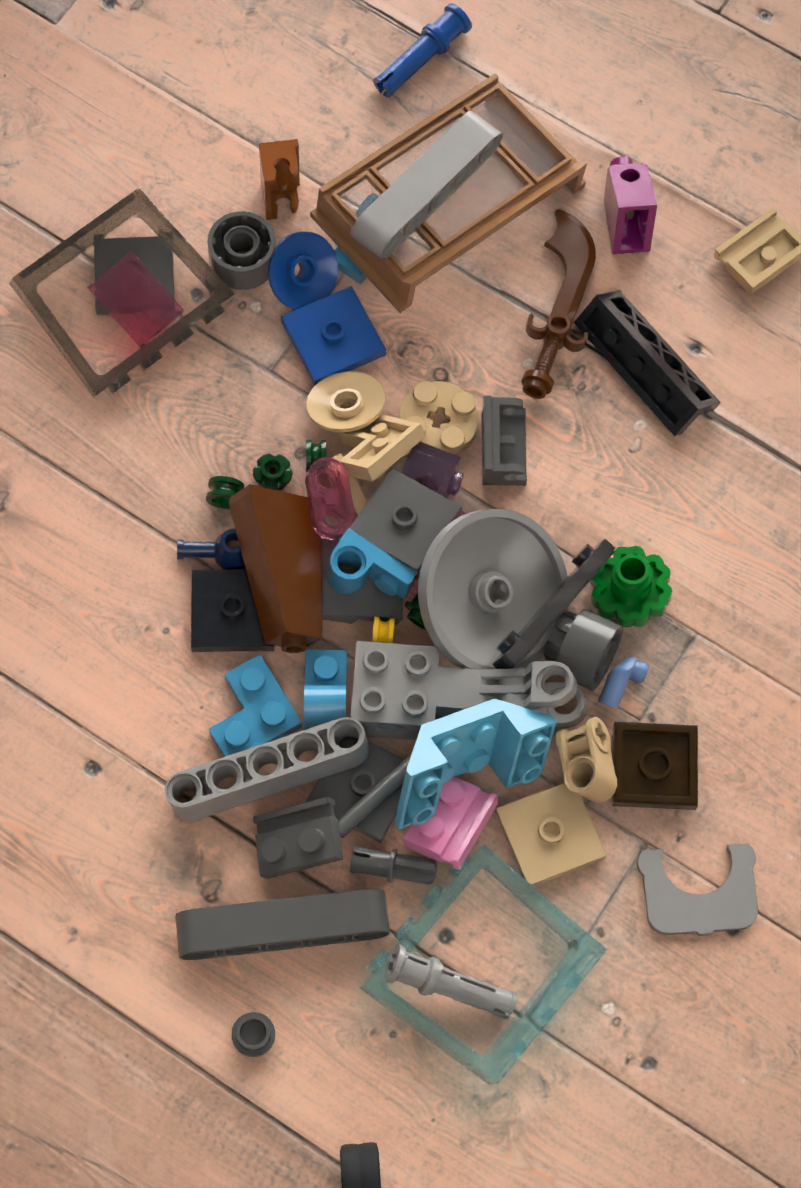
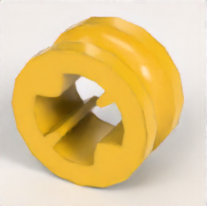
[372,616,395,643]

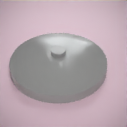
[418,509,568,670]

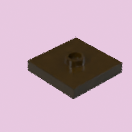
[612,722,698,810]

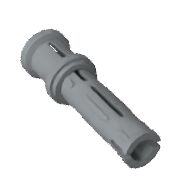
[384,944,517,1019]

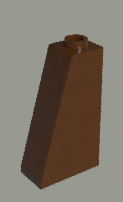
[229,484,322,653]

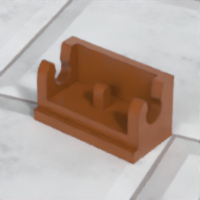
[259,139,300,220]

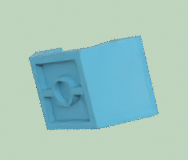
[394,699,557,830]

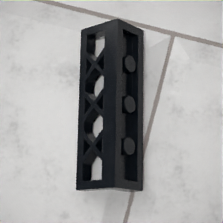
[573,290,721,436]

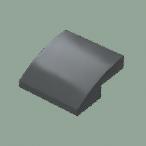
[321,538,403,624]

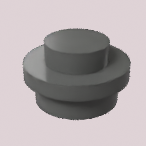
[232,1012,275,1057]

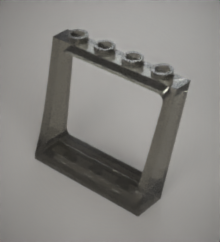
[9,188,235,398]

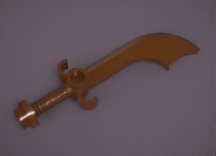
[521,209,596,399]

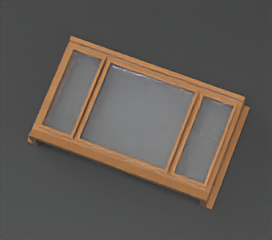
[310,73,587,313]

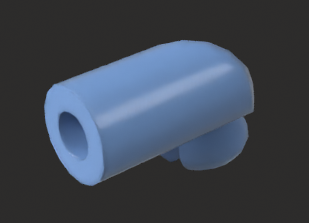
[598,657,649,709]

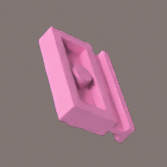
[403,776,499,870]

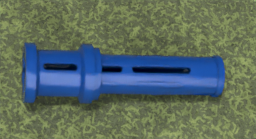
[373,3,472,98]

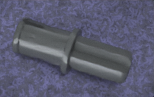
[350,845,437,884]

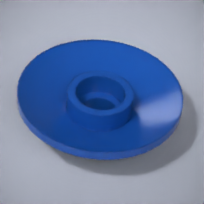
[268,231,338,309]

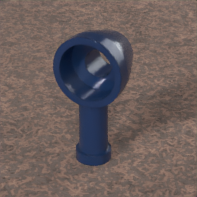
[177,529,245,570]

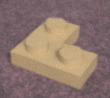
[338,414,425,482]

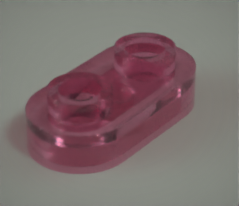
[305,457,355,540]

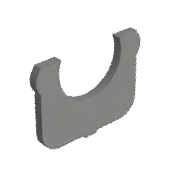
[637,843,758,936]

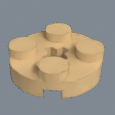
[399,381,479,460]

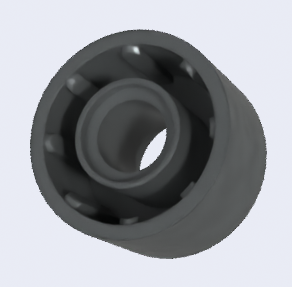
[207,211,276,290]
[544,609,623,691]

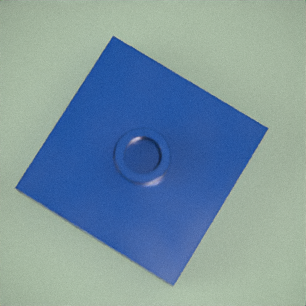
[281,286,386,385]

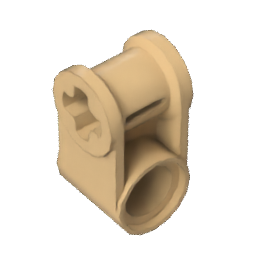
[556,717,617,803]

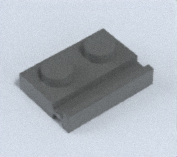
[253,797,343,879]

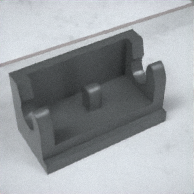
[481,396,527,486]

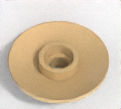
[306,371,386,432]

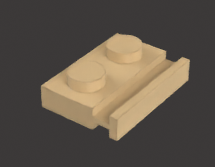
[714,207,801,295]

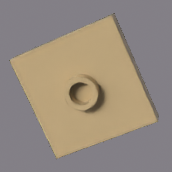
[495,783,607,889]

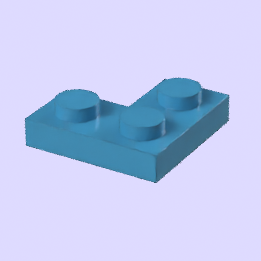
[209,654,302,757]

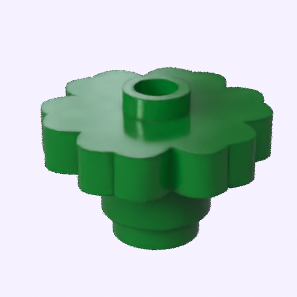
[590,546,672,628]

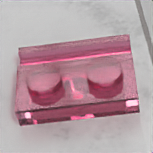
[87,250,184,349]

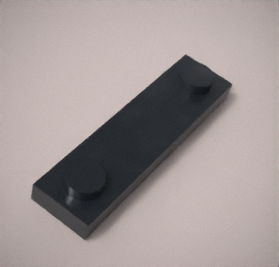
[492,539,615,669]

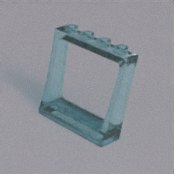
[360,844,608,1084]

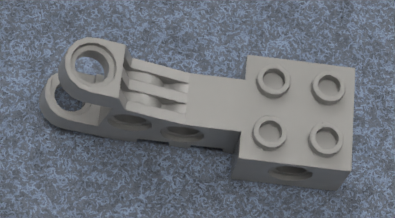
[350,641,588,740]

